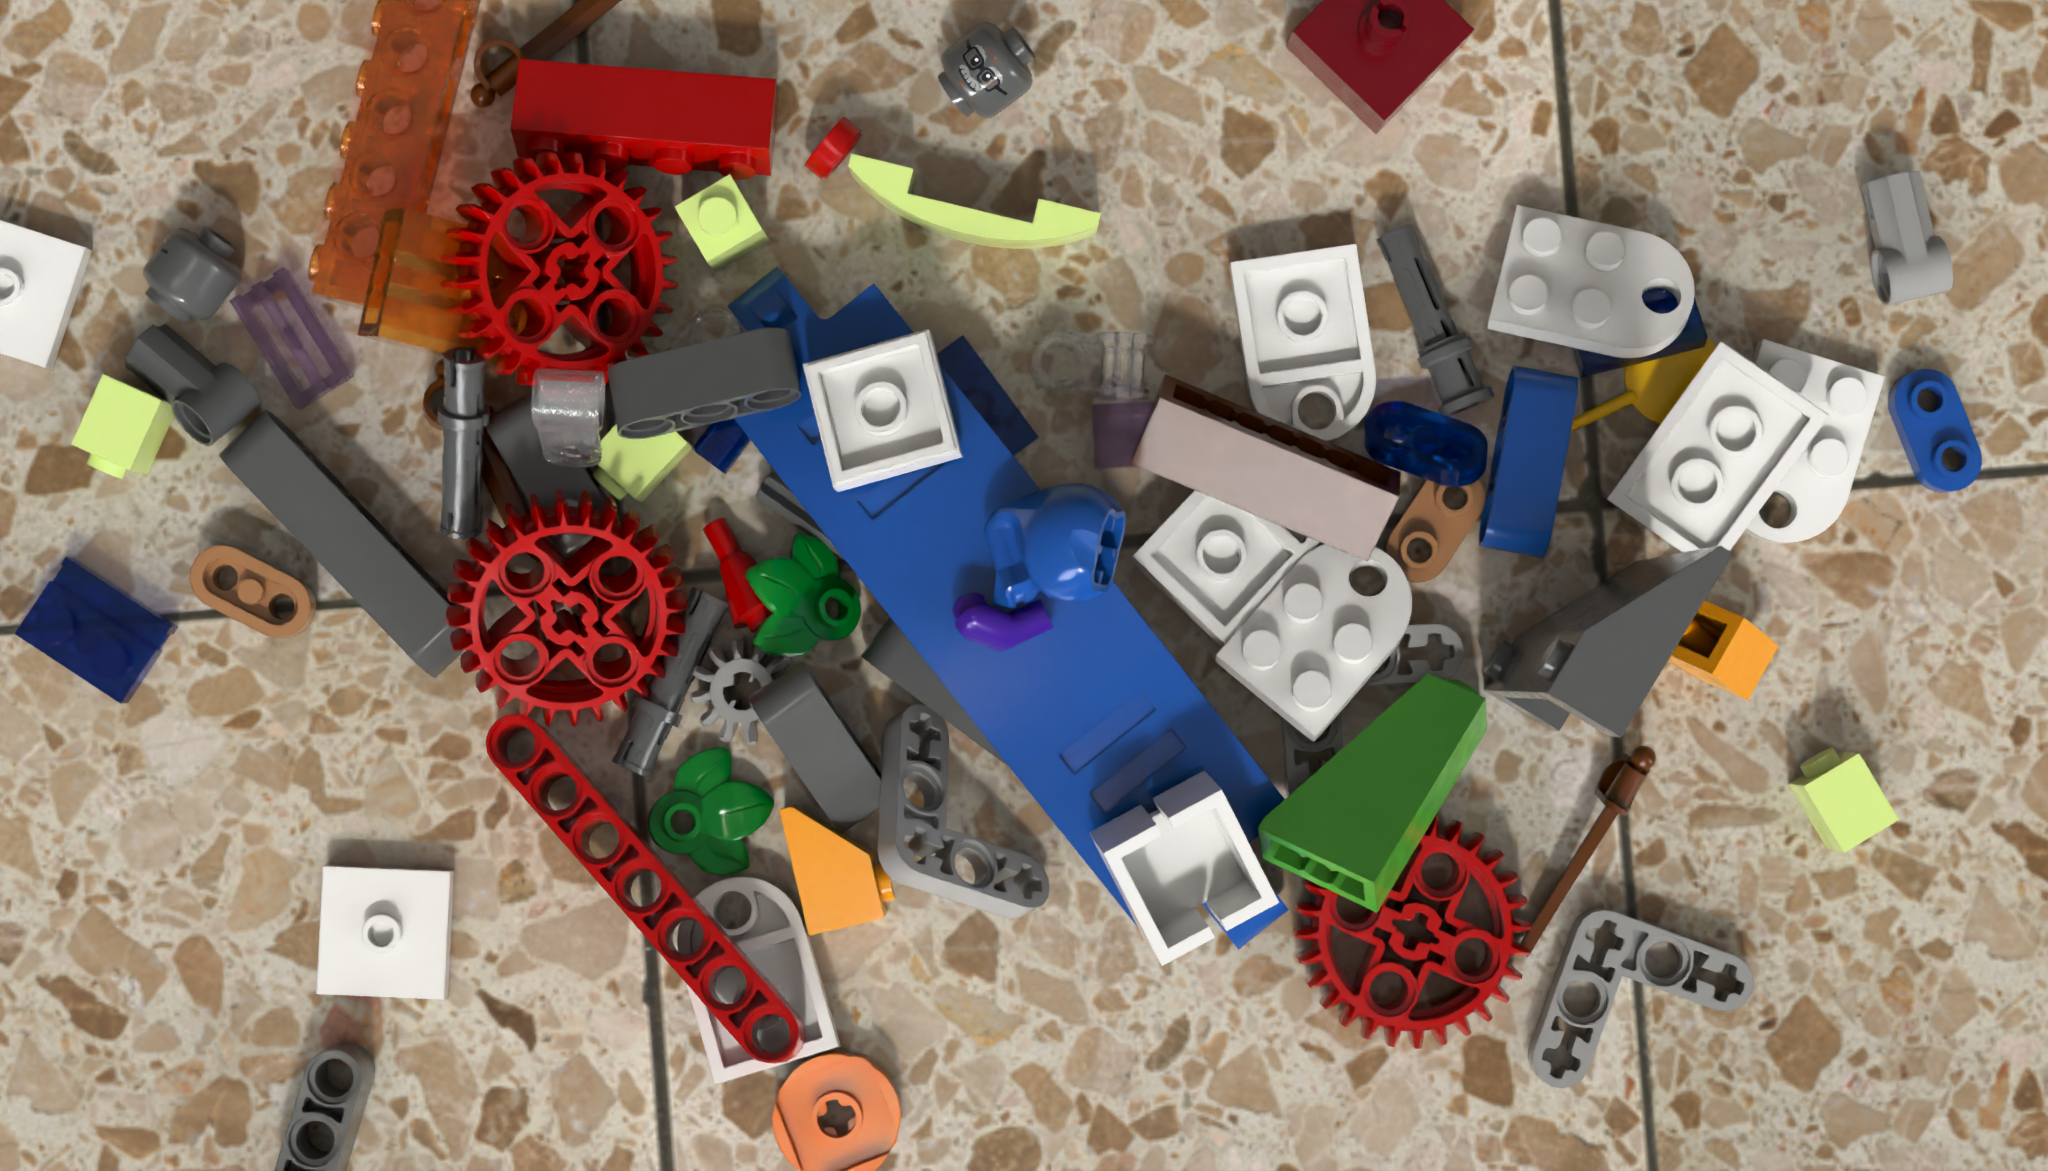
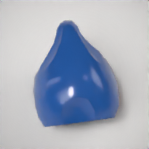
[984,483,1126,609]

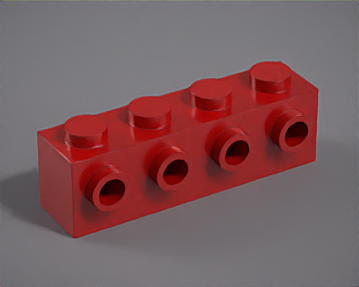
[510,59,778,180]

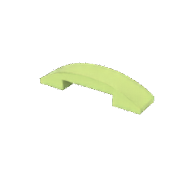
[848,154,1101,249]

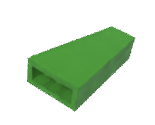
[1258,673,1487,913]

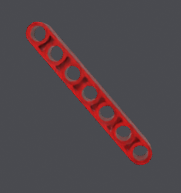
[486,714,806,1064]

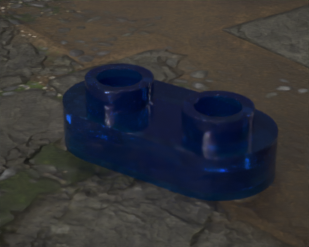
[1364,401,1488,487]

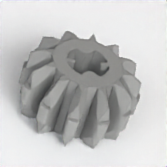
[690,636,791,745]

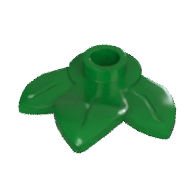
[745,533,861,657]
[648,747,774,876]

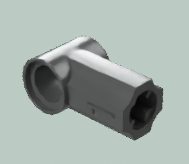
[125,324,260,446]

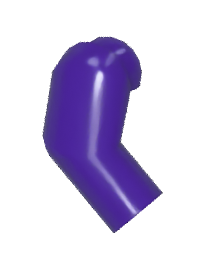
[952,592,1053,651]

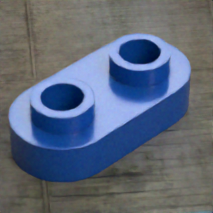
[1888,369,1982,493]

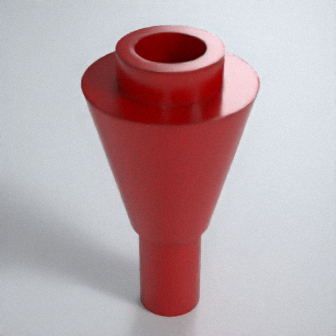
[703,517,772,633]

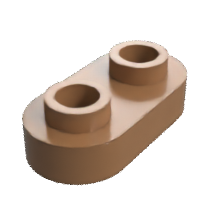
[1383,466,1485,583]
[190,545,316,638]

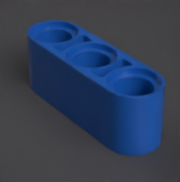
[1479,365,1578,558]

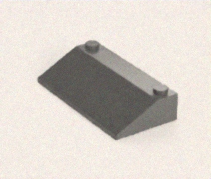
[1484,546,1733,737]

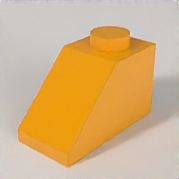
[1668,600,1779,701]
[779,804,895,936]

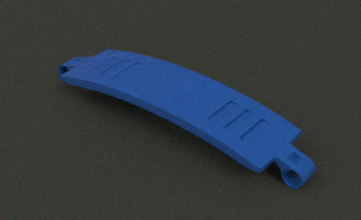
[727,266,1289,950]

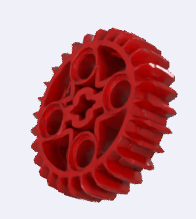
[440,151,679,391]
[446,489,687,727]
[1292,814,1532,1049]

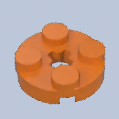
[772,1051,902,1171]

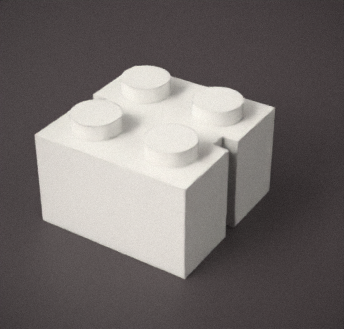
[1089,771,1279,966]

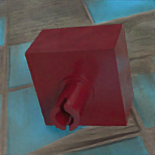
[1286,0,1475,134]

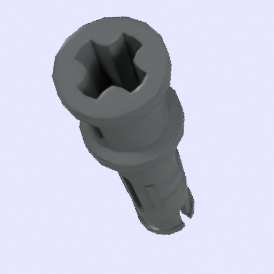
[1376,223,1494,418]

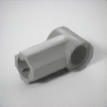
[1861,171,1953,305]

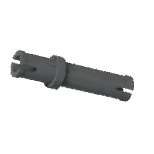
[437,347,490,539]
[612,587,729,778]

